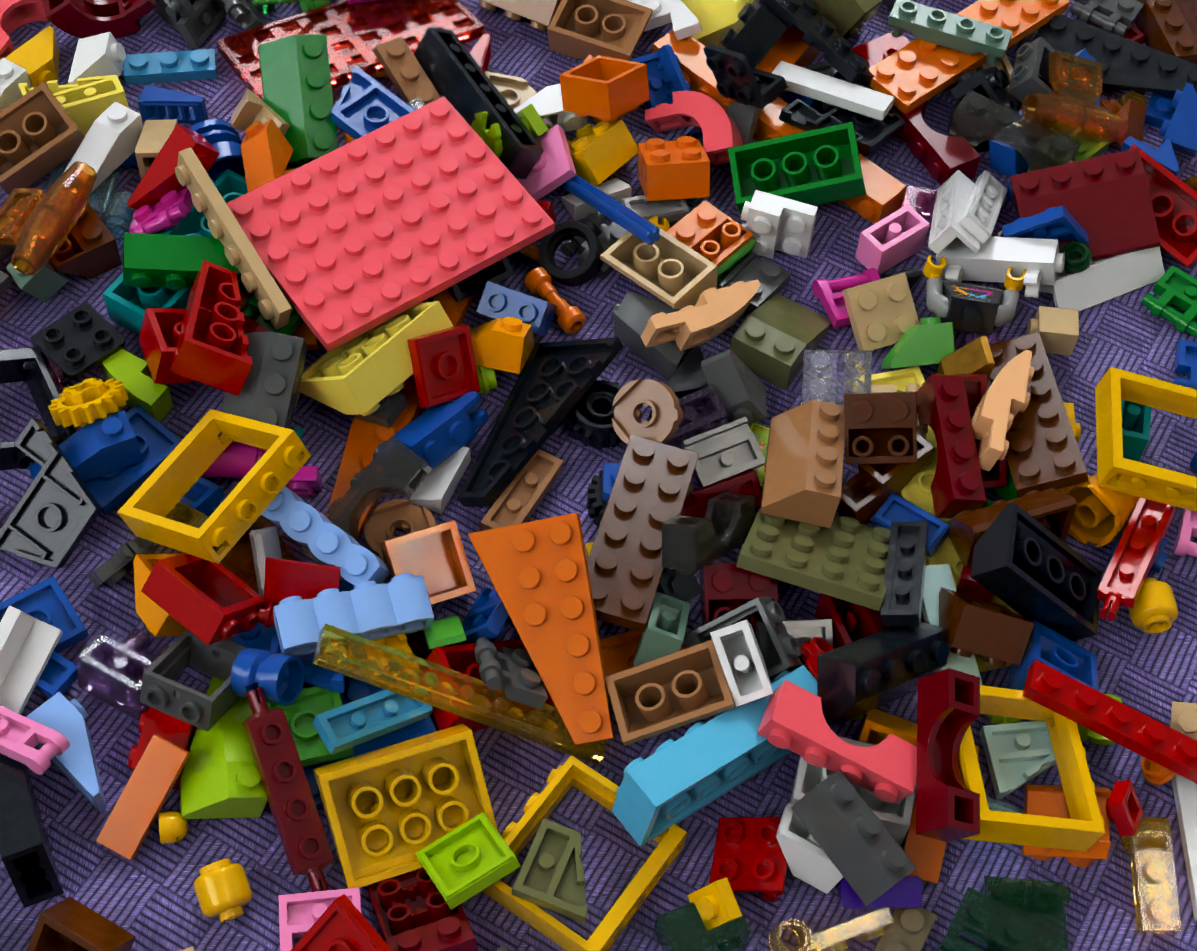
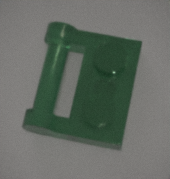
[939,886,1043,951]

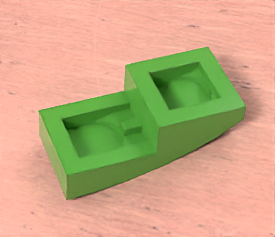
[422,615,466,651]

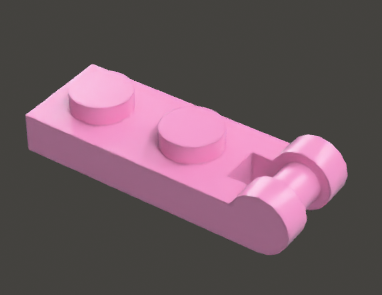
[0,706,70,775]

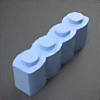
[261,486,391,586]
[273,573,434,657]

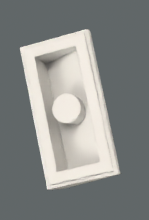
[561,178,632,221]
[409,446,471,514]
[249,527,282,598]

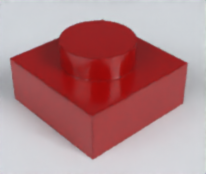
[1106,780,1144,837]

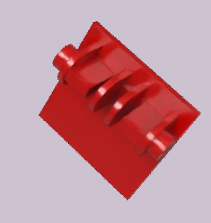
[258,557,341,628]
[709,817,787,902]

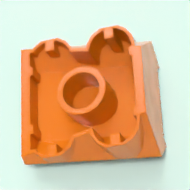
[1022,784,1112,868]

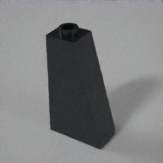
[0,753,64,908]

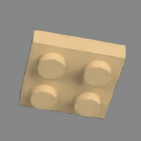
[842,272,920,354]

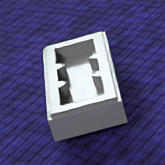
[621,195,690,224]

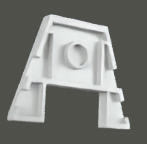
[626,0,703,41]

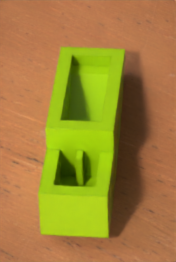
[99,349,173,422]

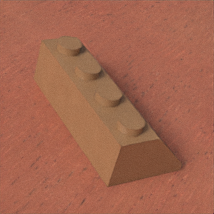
[760,399,845,528]

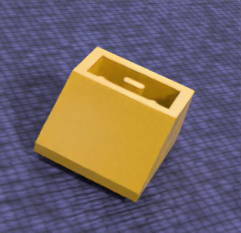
[567,119,638,185]

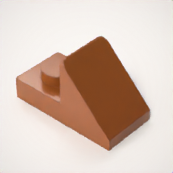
[1099,97,1146,146]

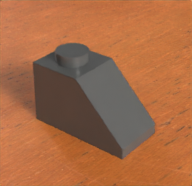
[701,349,767,425]

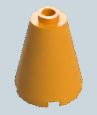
[1061,474,1140,547]

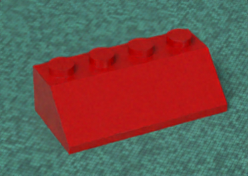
[1129,144,1197,269]

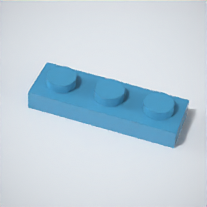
[124,49,217,85]
[313,679,434,755]

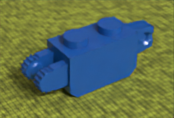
[381,391,489,480]

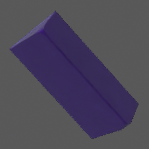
[835,876,922,908]

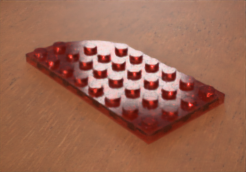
[216,0,485,100]

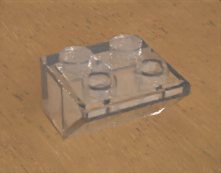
[801,350,872,406]

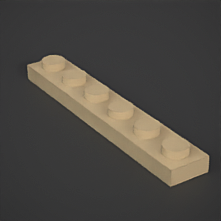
[175,147,292,330]

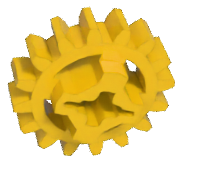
[48,378,129,428]

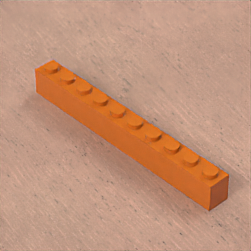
[652,30,907,224]

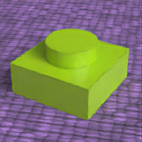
[516,103,549,139]

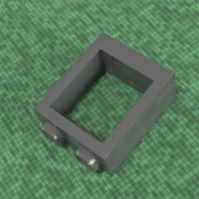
[1008,36,1081,135]
[684,597,802,681]
[140,629,246,732]

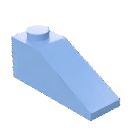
[26,691,107,813]

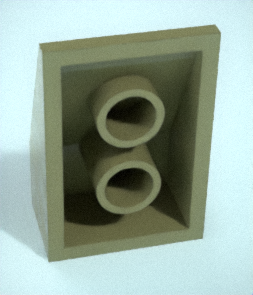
[730,293,833,390]

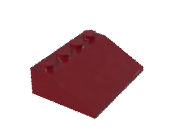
[1010,148,1161,261]

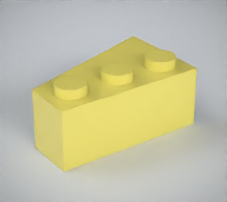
[18,75,129,136]

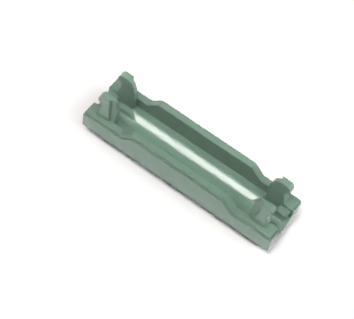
[888,0,1013,66]

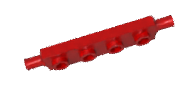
[1097,497,1177,621]

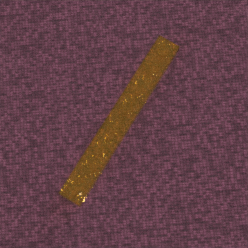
[313,624,606,764]

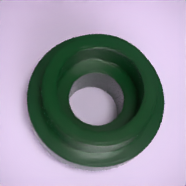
[1060,241,1092,273]

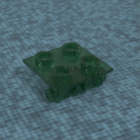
[984,876,1070,951]

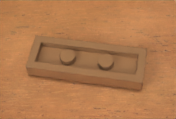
[375,37,441,110]
[480,449,564,531]

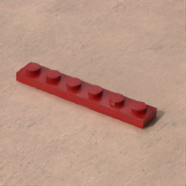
[1022,660,1197,783]

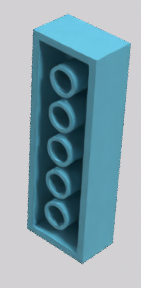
[611,665,817,847]

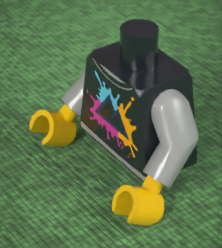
[923,255,1026,335]

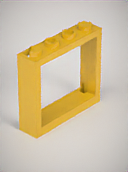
[1095,367,1197,512]
[117,409,312,564]
[958,685,1106,852]
[482,755,687,951]

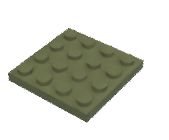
[736,507,891,611]

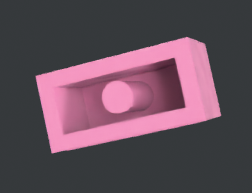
[855,204,930,275]

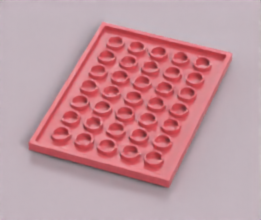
[226,96,555,352]

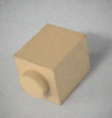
[1027,306,1079,356]

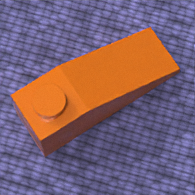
[240,119,294,192]

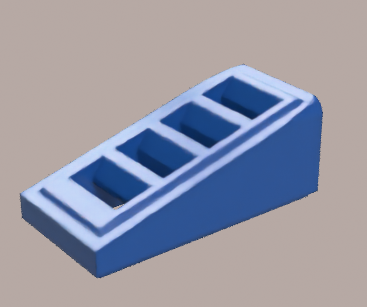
[138,84,208,123]

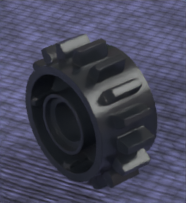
[565,379,622,449]

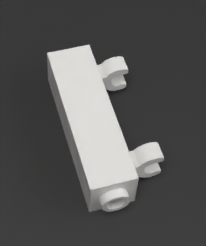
[936,236,1065,298]

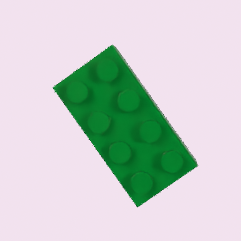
[728,122,866,216]

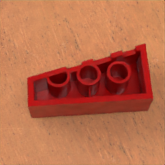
[170,260,253,396]

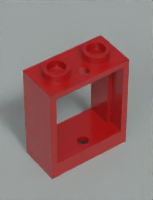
[141,553,266,646]

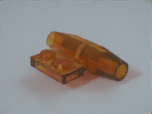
[1021,50,1129,142]
[0,161,97,275]

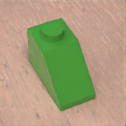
[881,316,955,369]

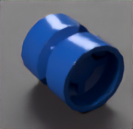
[230,648,305,706]

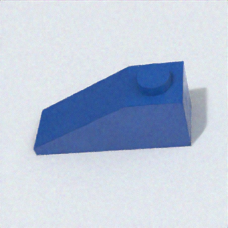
[28,410,143,482]

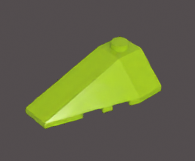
[179,676,268,819]

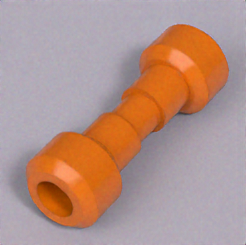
[524,267,586,334]

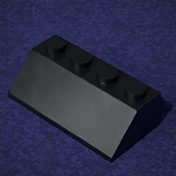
[970,502,1102,641]
[817,622,949,728]

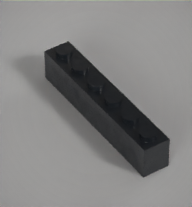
[414,27,544,179]

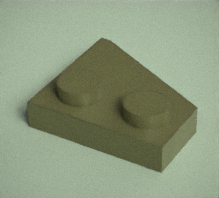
[512,818,587,924]

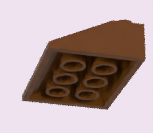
[1134,0,1197,64]

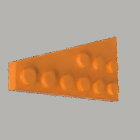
[468,513,615,746]

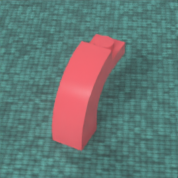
[645,91,743,165]

